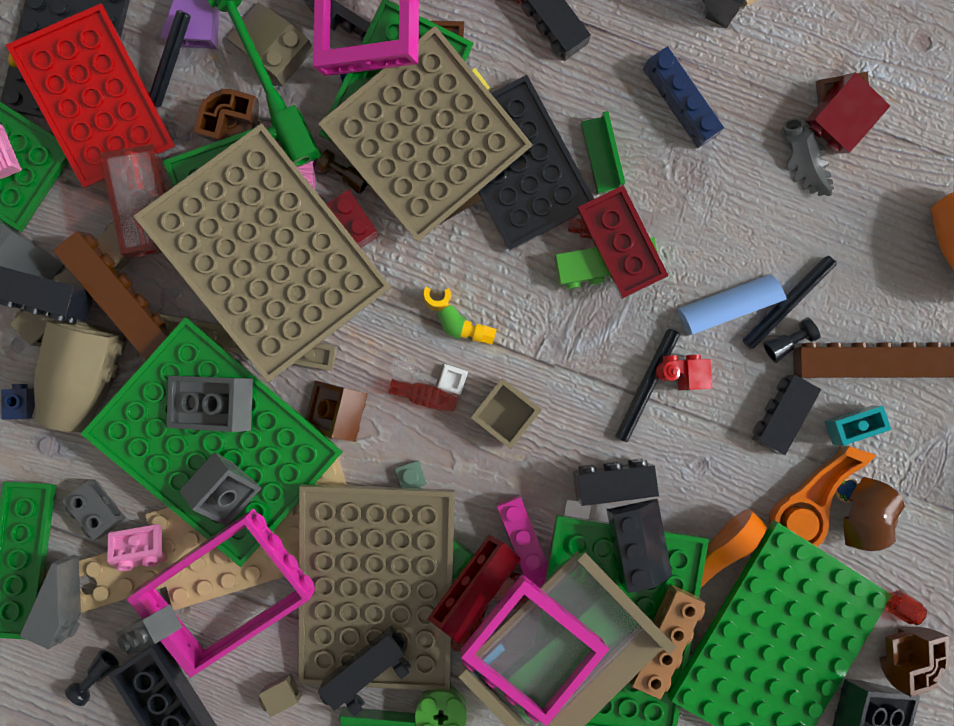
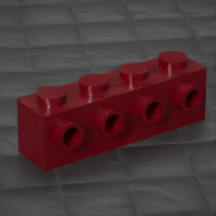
[427,535,521,645]

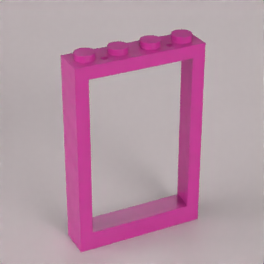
[313,0,419,76]
[127,508,316,678]

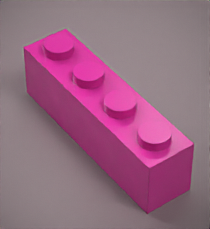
[497,495,548,588]

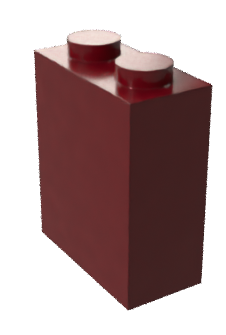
[805,72,890,154]

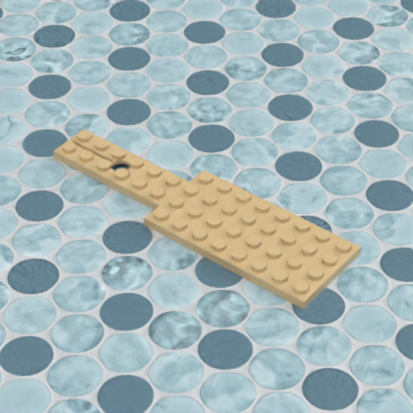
[43,457,347,613]

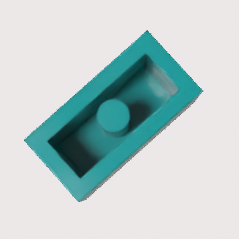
[824,405,892,446]

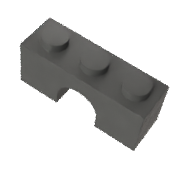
[116,604,182,655]

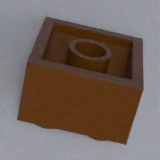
[305,380,368,442]

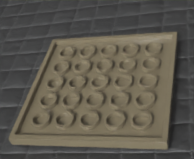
[318,26,533,243]

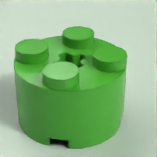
[415,684,467,726]

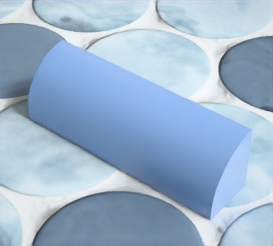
[677,274,786,336]

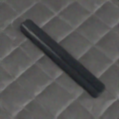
[149,10,191,107]

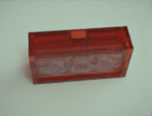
[100,144,167,259]

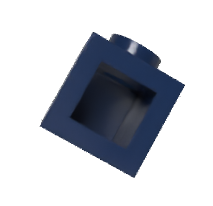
[1,384,35,420]

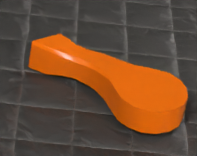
[769,446,876,547]
[701,509,767,588]

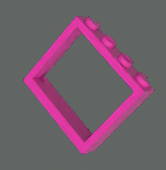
[461,574,610,726]

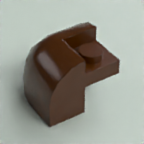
[194,88,259,142]
[843,477,905,551]
[879,627,950,697]

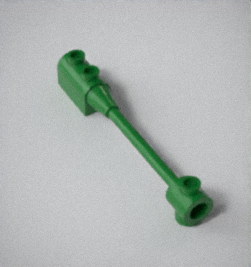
[207,0,321,167]

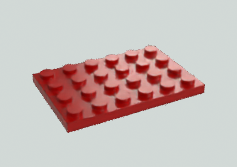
[6,3,176,188]

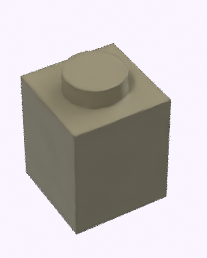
[259,673,302,717]

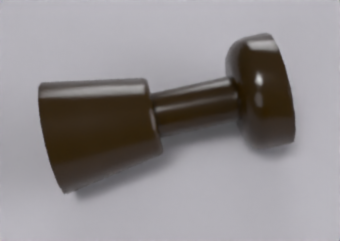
[316,149,368,195]

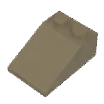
[227,2,313,86]

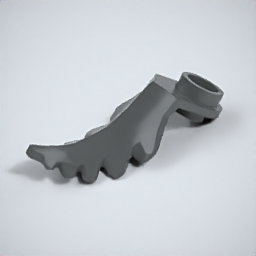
[781,118,834,196]

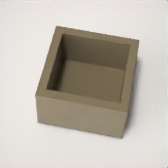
[471,378,542,449]

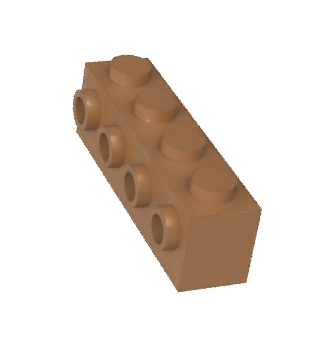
[629,584,706,700]

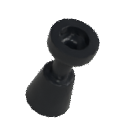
[763,317,821,363]
[65,650,119,706]

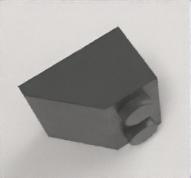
[180,452,261,526]

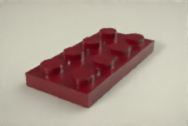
[577,185,669,299]

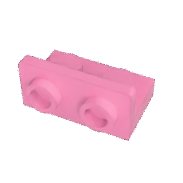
[107,524,167,571]

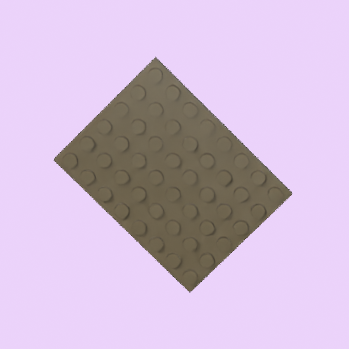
[134,123,391,383]
[299,484,455,690]

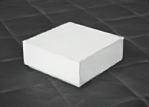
[437,364,468,395]

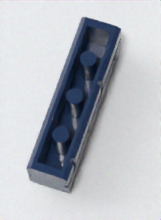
[643,46,724,148]

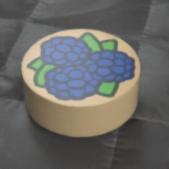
[834,478,859,503]

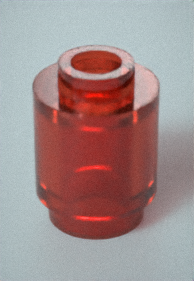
[886,590,927,625]

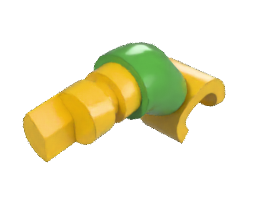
[423,286,497,345]

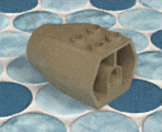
[32,320,126,432]

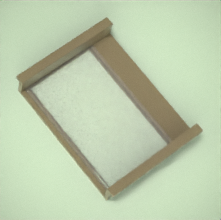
[458,551,677,726]

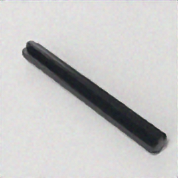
[743,256,837,349]
[616,329,680,442]

